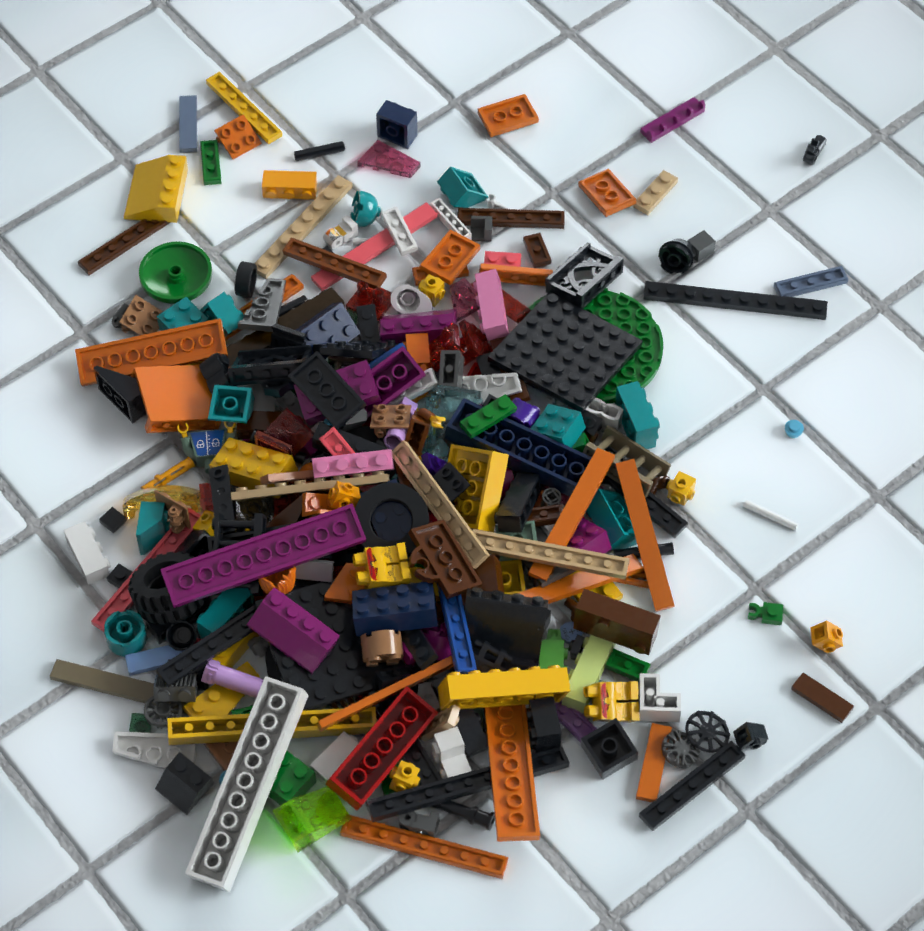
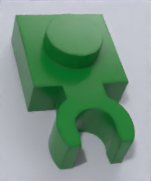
[748,602,783,625]

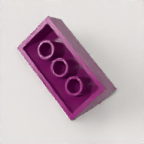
[380,309,457,344]
[364,346,426,419]
[247,587,340,674]

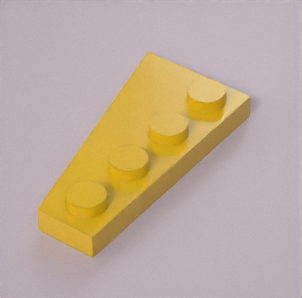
[183,661,260,717]

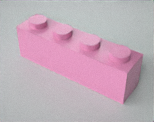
[473,269,509,341]
[312,449,394,479]

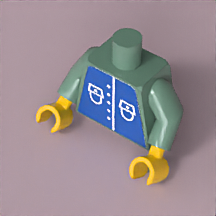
[177,422,236,474]

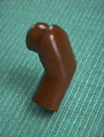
[650,476,671,495]
[564,597,578,622]

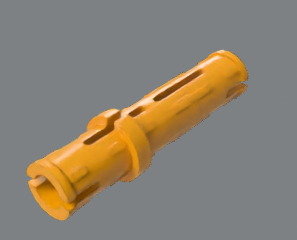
[141,457,195,497]

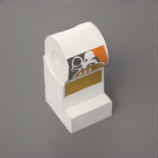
[323,215,358,249]

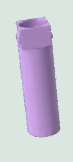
[384,396,418,450]
[201,659,264,698]

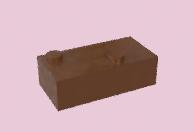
[573,589,661,655]

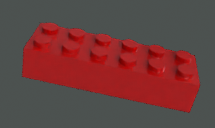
[325,686,439,811]

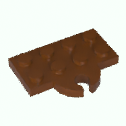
[408,519,482,599]

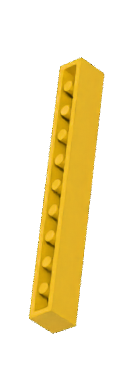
[167,707,377,745]

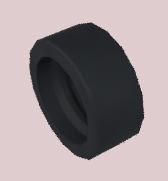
[234,261,257,298]

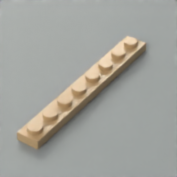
[255,175,353,279]
[392,440,490,569]
[231,471,390,501]
[472,529,630,579]

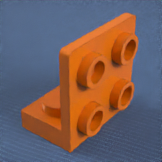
[302,493,335,518]

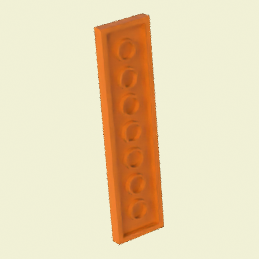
[75,318,228,387]
[484,705,540,842]

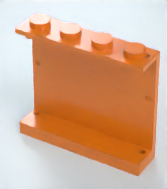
[131,364,222,433]

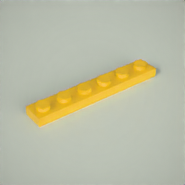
[206,71,282,144]

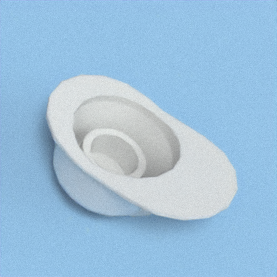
[390,285,432,314]

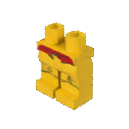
[352,542,411,589]
[583,681,640,723]

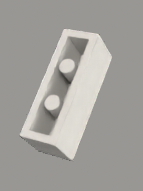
[63,521,111,585]

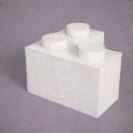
[638,673,681,723]
[431,727,472,779]

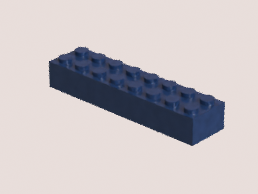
[445,398,592,497]

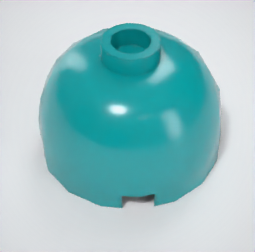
[351,191,381,227]

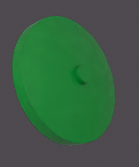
[139,241,212,304]

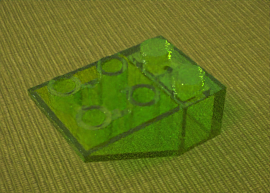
[273,786,352,852]

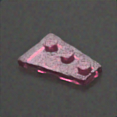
[357,140,421,178]

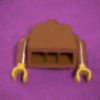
[405,408,446,461]

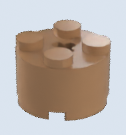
[360,630,404,667]

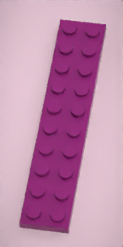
[160,503,366,608]

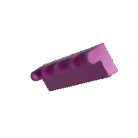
[640,97,706,143]

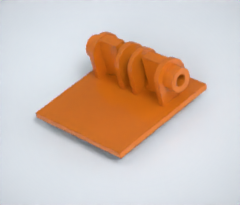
[214,114,262,160]

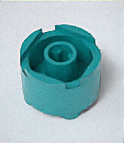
[104,610,148,657]

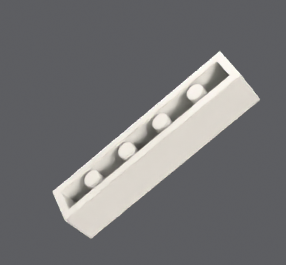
[430,198,472,240]

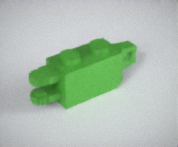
[539,629,568,669]

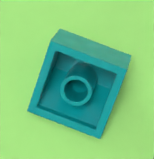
[437,167,489,208]
[208,385,255,423]
[136,501,171,555]

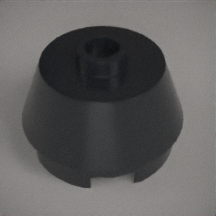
[658,238,693,274]

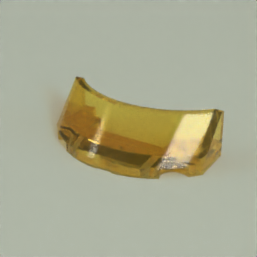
[122,485,202,519]

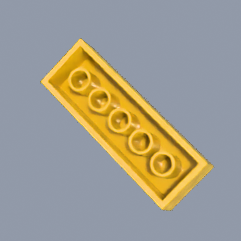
[438,665,570,711]

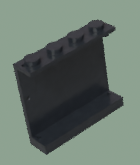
[464,587,548,670]

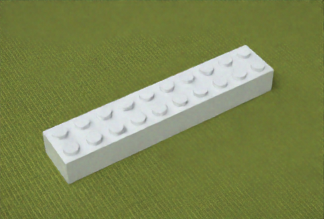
[185,676,309,892]

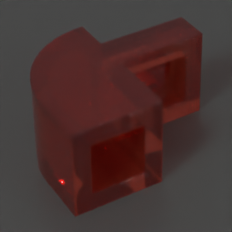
[199,483,214,513]

